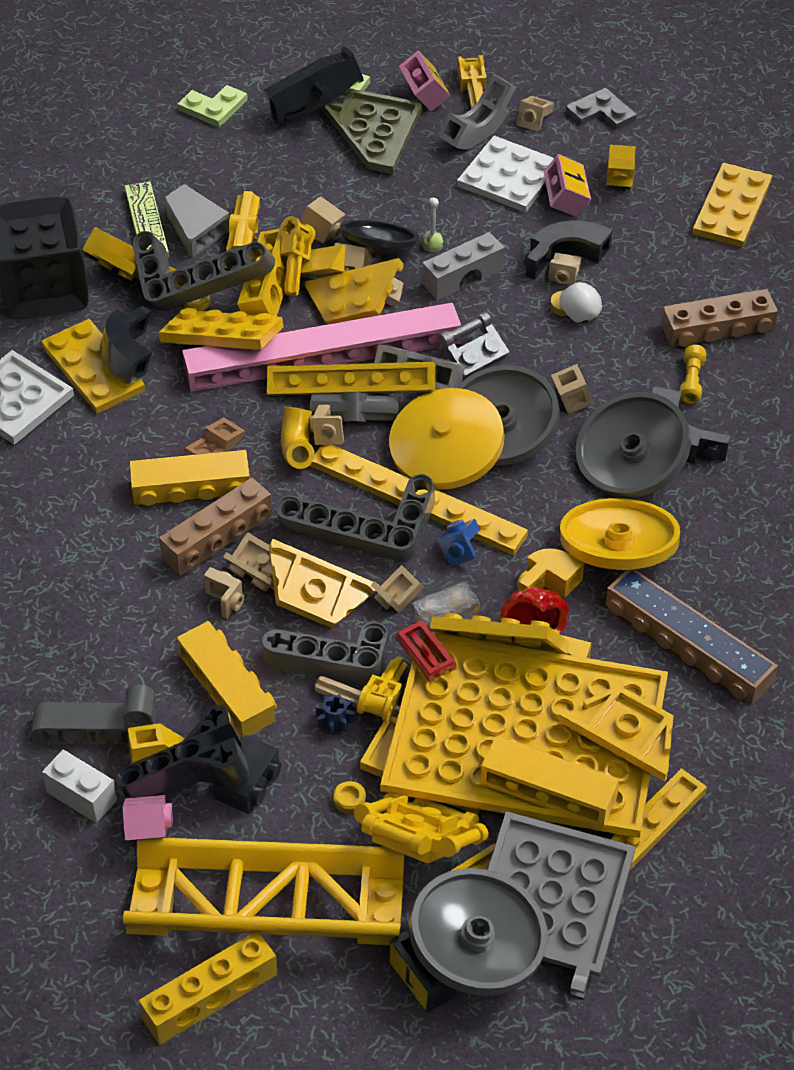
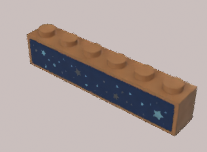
[606,569,778,705]

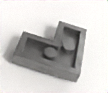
[566,88,637,130]

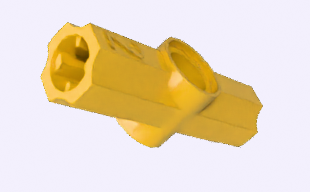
[226,191,260,252]

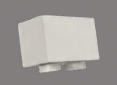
[42,750,117,823]

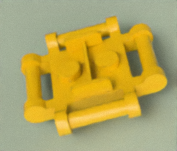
[353,793,488,863]

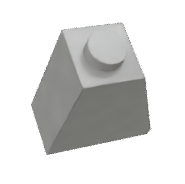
[165,184,229,258]

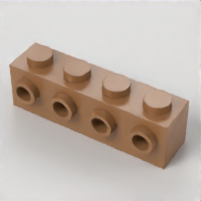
[661,289,778,347]
[159,478,272,576]

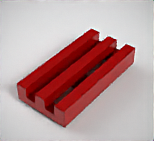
[396,620,456,682]

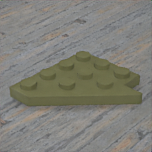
[321,88,422,174]

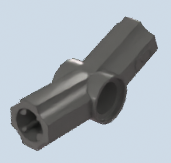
[310,392,398,422]

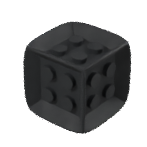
[0,196,89,319]

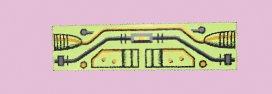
[125,182,169,258]

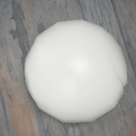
[559,282,602,323]

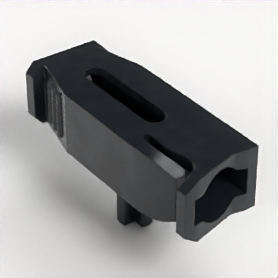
[264,47,364,127]

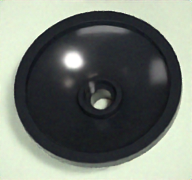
[339,220,419,259]

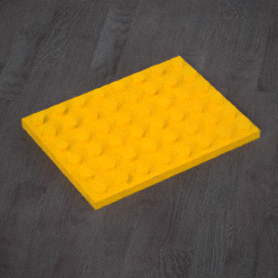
[380,632,668,838]

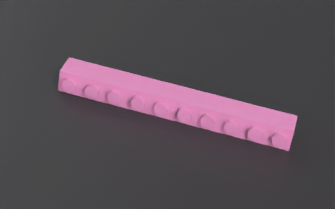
[182,303,461,392]

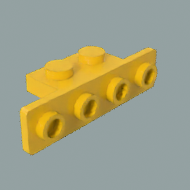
[83,227,176,282]

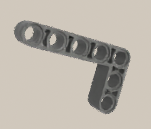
[133,231,275,311]
[276,474,436,561]

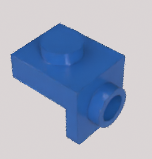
[438,519,480,566]

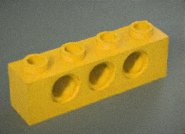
[237,229,287,317]
[139,931,277,1045]

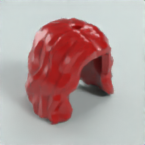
[499,587,569,633]

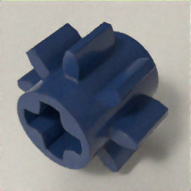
[316,694,355,734]

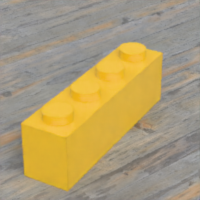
[130,450,250,506]
[177,621,277,738]
[480,736,620,828]

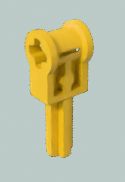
[457,55,486,109]
[280,216,315,296]
[357,656,408,722]

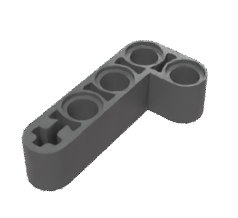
[262,622,388,685]
[31,684,157,744]

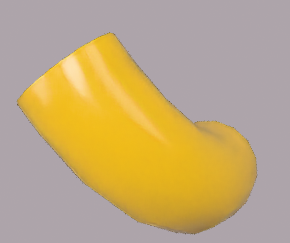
[281,406,314,469]

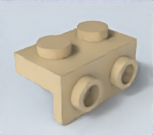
[223,532,274,592]

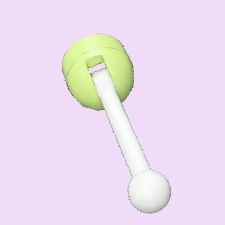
[422,197,443,252]

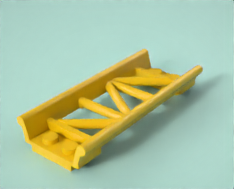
[123,837,404,945]

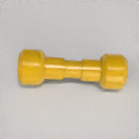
[679,345,706,404]

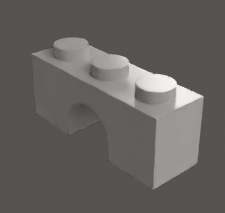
[422,232,505,300]
[374,344,466,389]

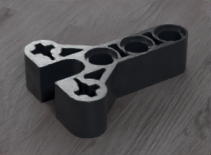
[116,705,250,798]

